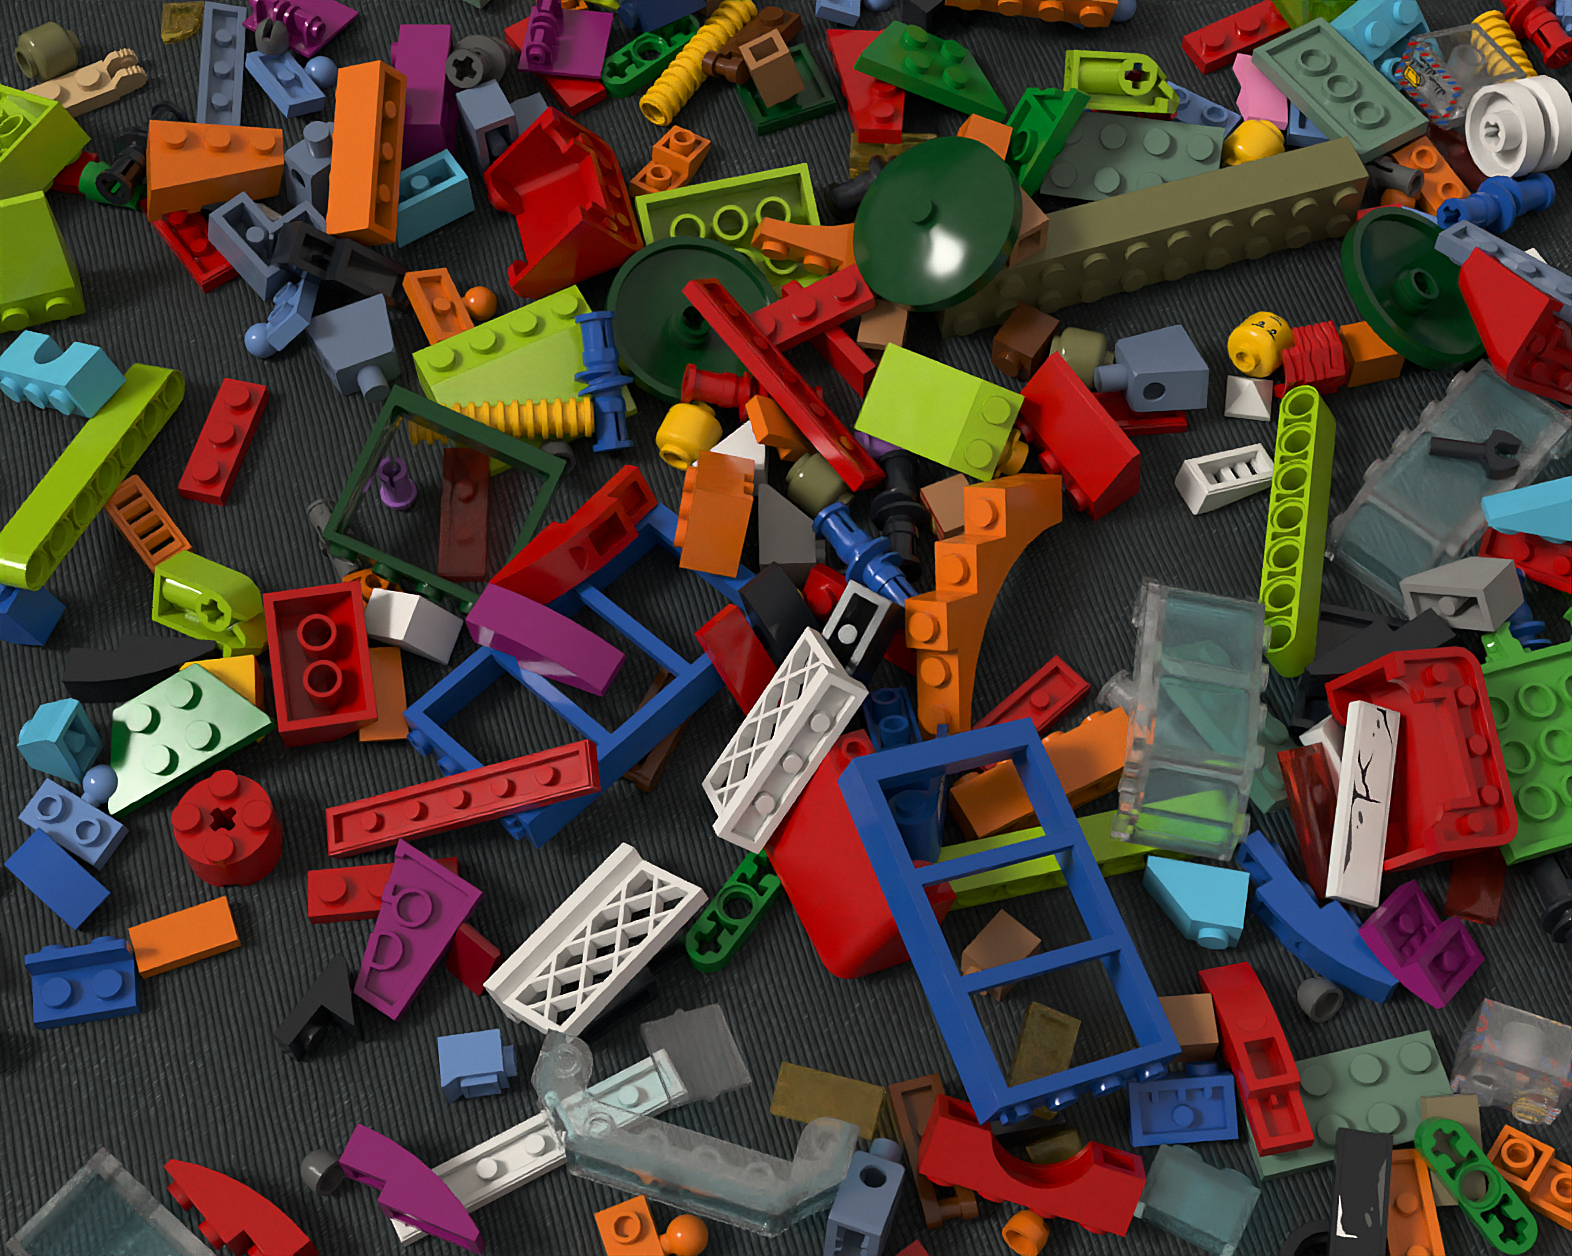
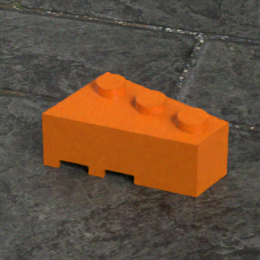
[146,120,284,222]
[673,449,755,578]

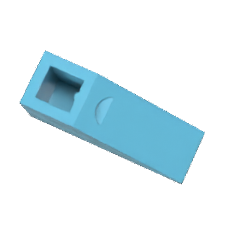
[1480,476,1572,544]

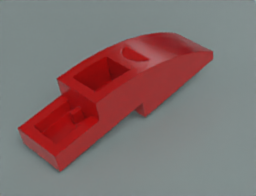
[488,464,658,605]
[1197,961,1315,1157]
[164,1159,320,1256]

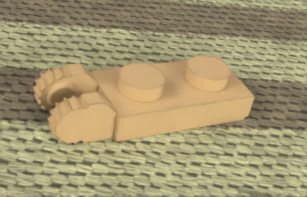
[24,48,147,118]

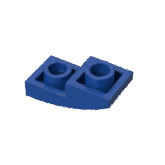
[4,827,112,931]

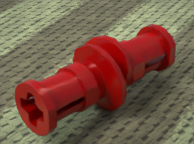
[1501,0,1572,69]
[681,363,823,423]

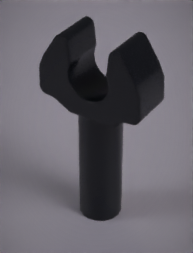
[1428,429,1522,480]

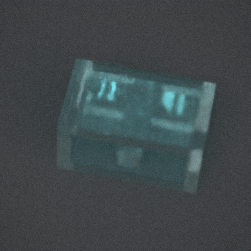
[1133,1143,1262,1256]

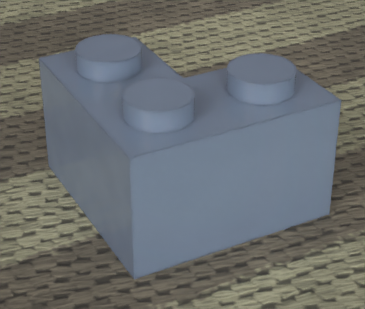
[456,79,548,183]
[208,191,326,302]

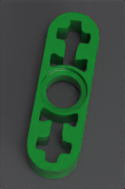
[600,14,700,98]
[685,848,784,973]
[1414,1116,1538,1255]

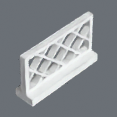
[702,626,869,854]
[483,842,709,1047]

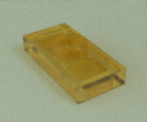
[1006,1001,1081,1121]

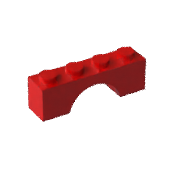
[918,1093,1147,1237]

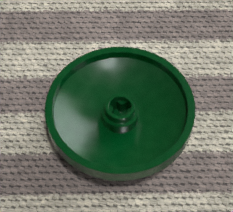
[853,136,1023,312]
[1341,207,1486,372]
[604,236,778,408]

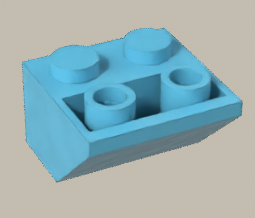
[1330,0,1442,91]

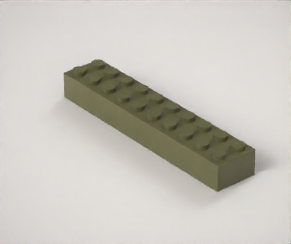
[932,136,1369,339]

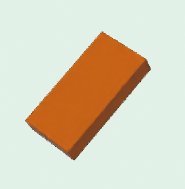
[128,896,242,979]

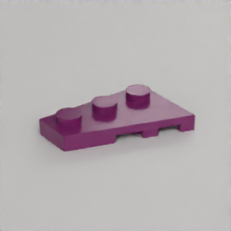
[353,838,485,1022]

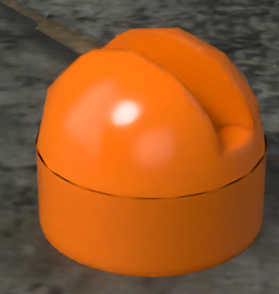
[1002,1209,1050,1256]

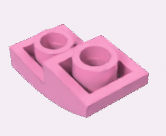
[1232,53,1288,130]

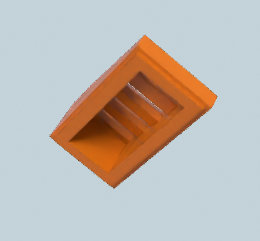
[102,474,194,575]

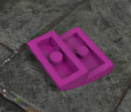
[1357,880,1485,1009]

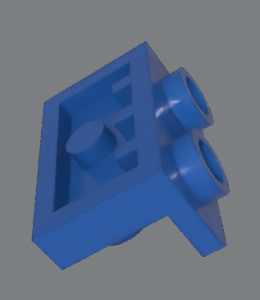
[24,936,141,1030]
[1123,1061,1239,1147]

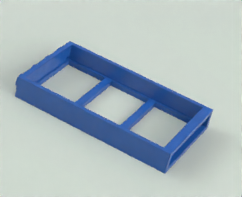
[402,500,756,849]
[837,717,1182,1127]

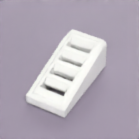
[1175,443,1274,515]

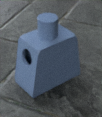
[284,121,334,219]
[304,293,401,403]
[1094,324,1209,412]
[823,1138,906,1256]

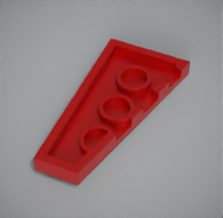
[826,29,905,144]

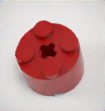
[171,770,283,888]

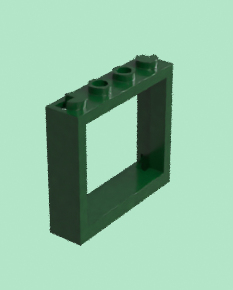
[321,384,567,616]

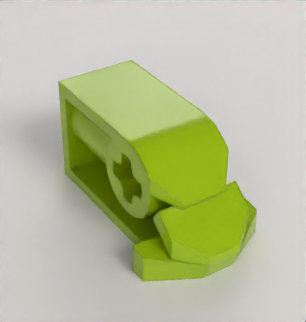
[1063,50,1180,114]
[152,550,269,658]

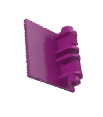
[242,0,359,58]
[518,0,614,79]

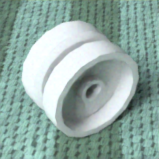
[1465,75,1572,178]

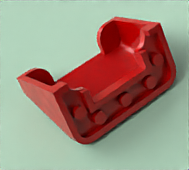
[483,106,644,300]
[1458,247,1572,406]
[1325,646,1518,875]
[763,729,957,979]

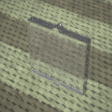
[639,1003,752,1109]

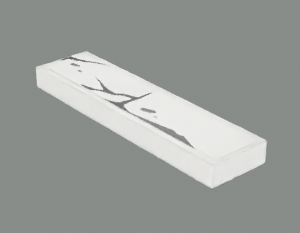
[1325,700,1400,909]

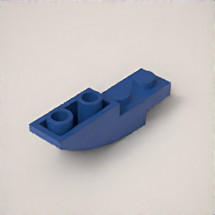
[1236,830,1400,1004]

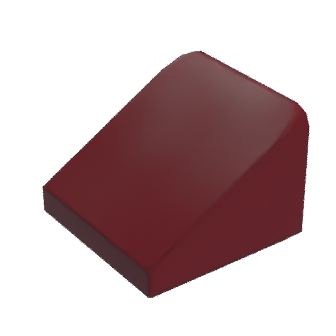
[446,922,504,996]

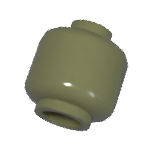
[14,21,81,83]
[1049,327,1115,390]
[785,452,855,519]

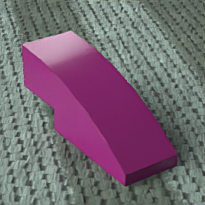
[465,583,626,697]
[339,1123,486,1256]

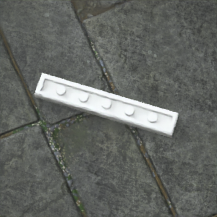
[390,1050,688,1247]

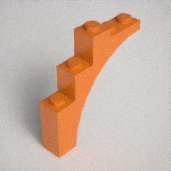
[750,114,1013,299]
[905,473,1062,741]

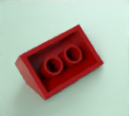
[1013,351,1140,522]
[263,580,378,748]

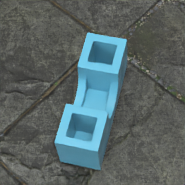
[0,330,126,418]

